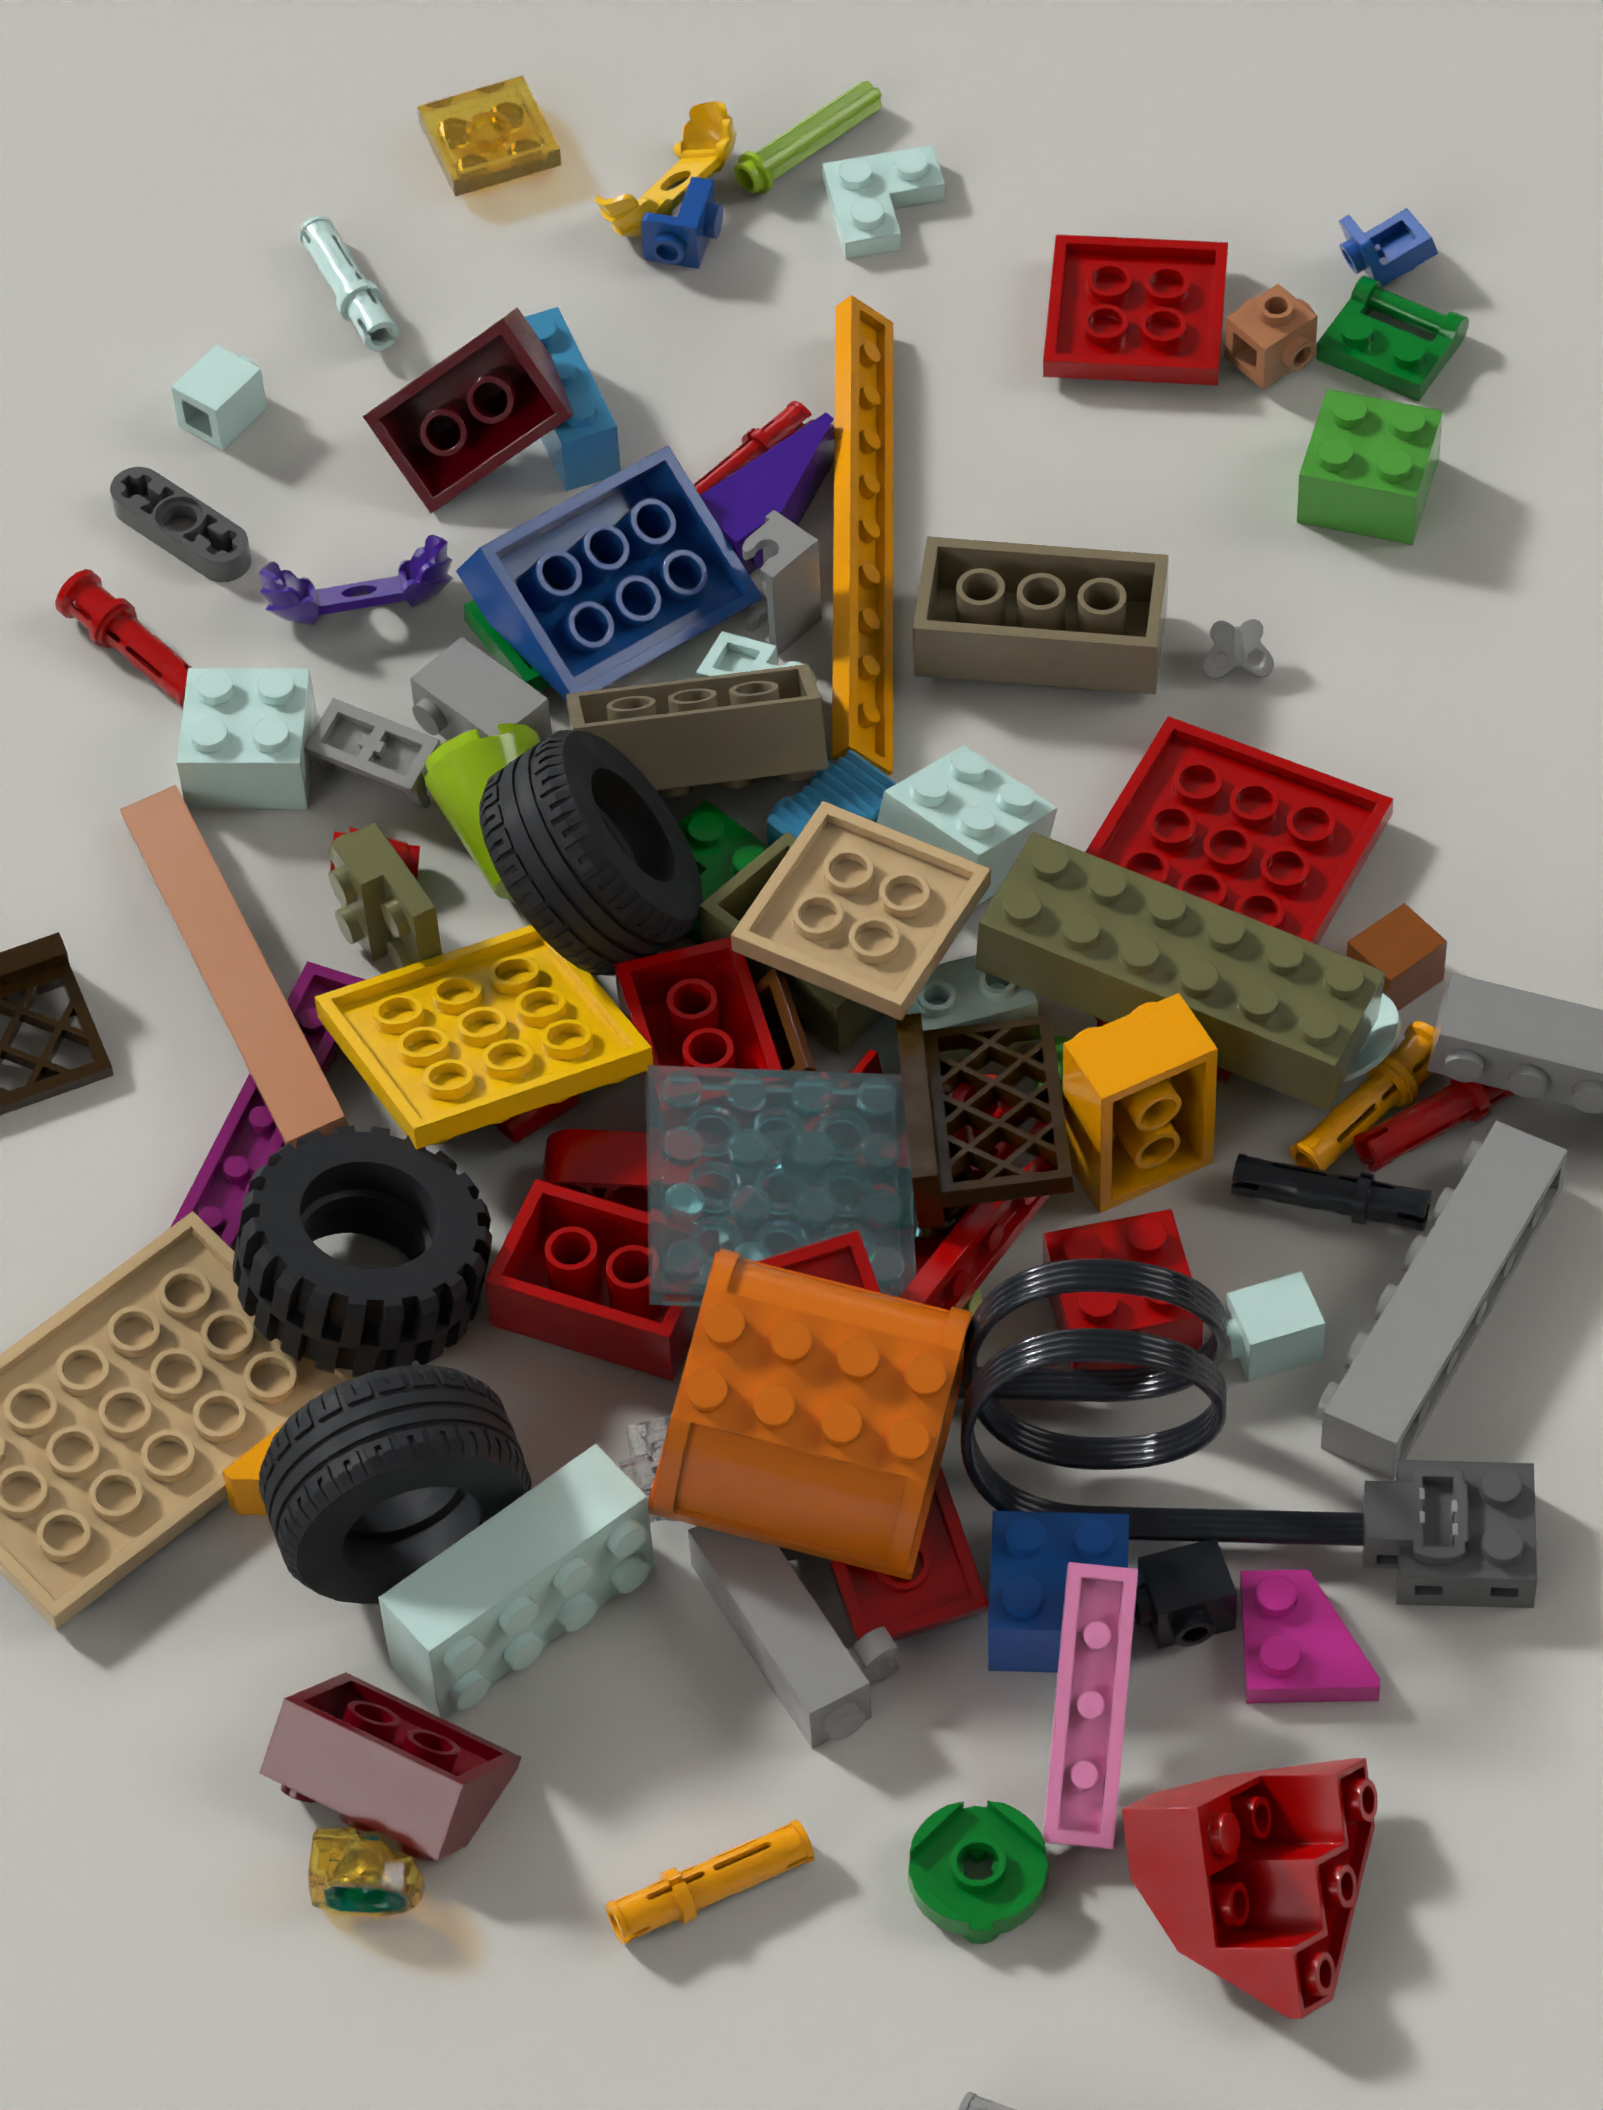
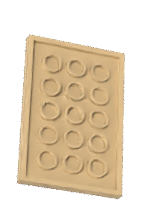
[0,1211,356,1630]

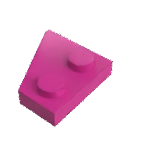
[1240,1569,1380,1703]

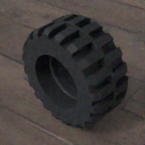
[232,1125,492,1377]

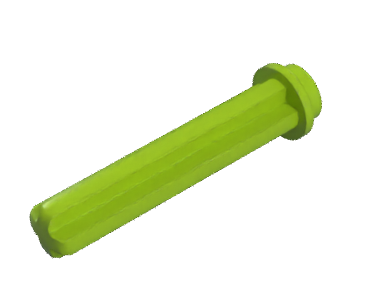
[734,81,882,194]

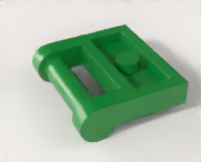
[1316,275,1469,402]

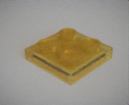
[417,75,562,197]

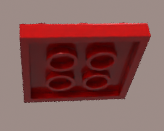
[1043,234,1228,386]

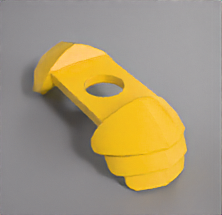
[594,100,737,237]

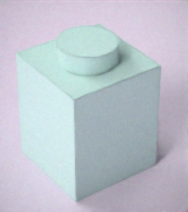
[171,344,267,451]
[1226,1271,1326,1382]

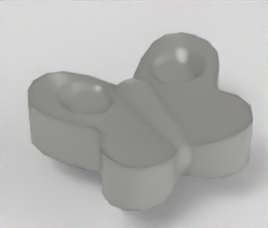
[1202,619,1274,680]

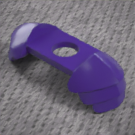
[259,535,453,625]

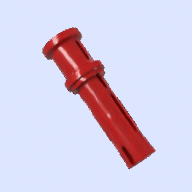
[55,569,192,708]

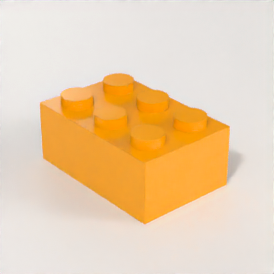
[1063,993,1218,1213]

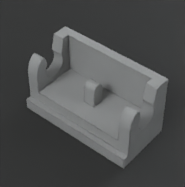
[742,510,822,656]
[304,698,441,808]

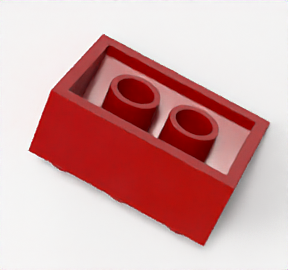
[614,937,787,1144]

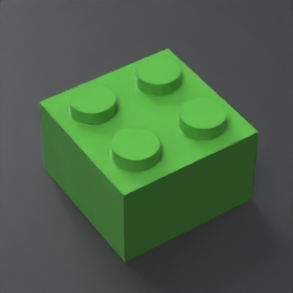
[1297,389,1443,545]

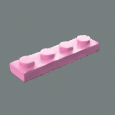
[1042,1562,1138,1850]

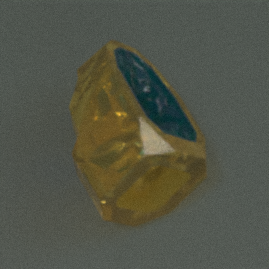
[308,1828,425,1917]

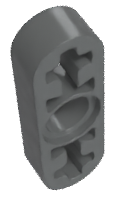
[110,467,251,582]

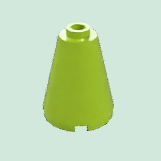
[423,723,541,903]

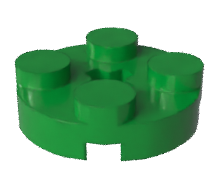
[908,1801,1049,1944]

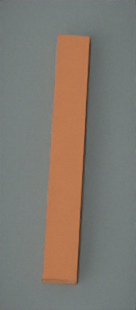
[120,785,349,1148]

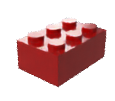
[484,1179,719,1381]

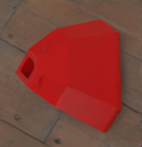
[1122,1758,1378,2019]

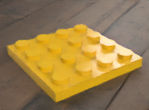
[315,925,654,1150]

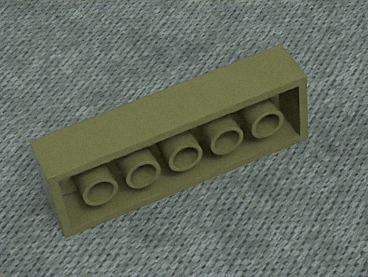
[975,832,1386,1111]

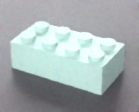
[378,1444,655,1719]

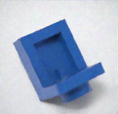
[641,177,723,269]
[1339,208,1439,287]

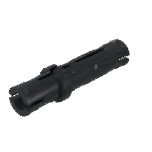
[1231,1153,1432,1232]

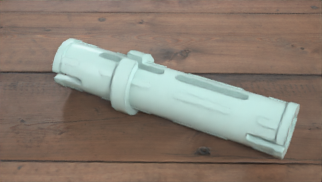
[298,215,399,351]

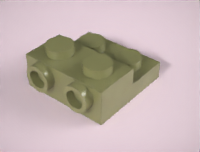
[328,822,442,969]

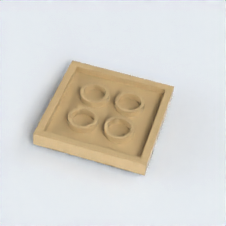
[731,801,991,1021]

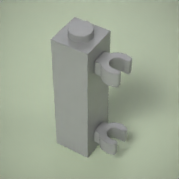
[688,1526,899,1748]

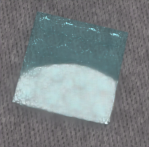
[646,1065,916,1306]

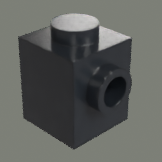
[1134,1538,1237,1650]

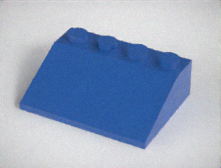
[456,445,763,701]

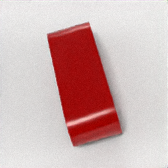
[541,1129,732,1221]

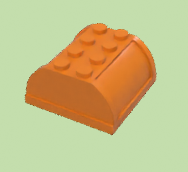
[648,1248,972,1580]

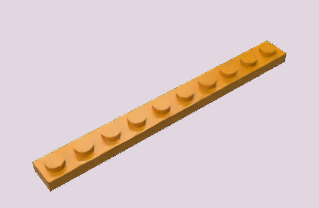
[832,295,893,776]

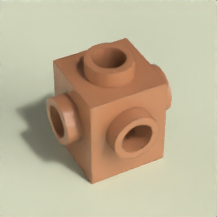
[1224,284,1318,390]

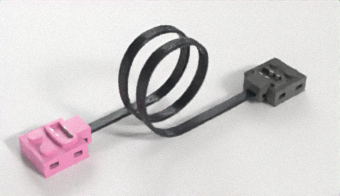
[958,1259,1537,1608]

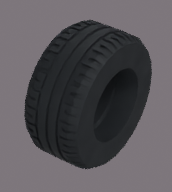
[479,730,703,976]
[259,1365,532,1604]

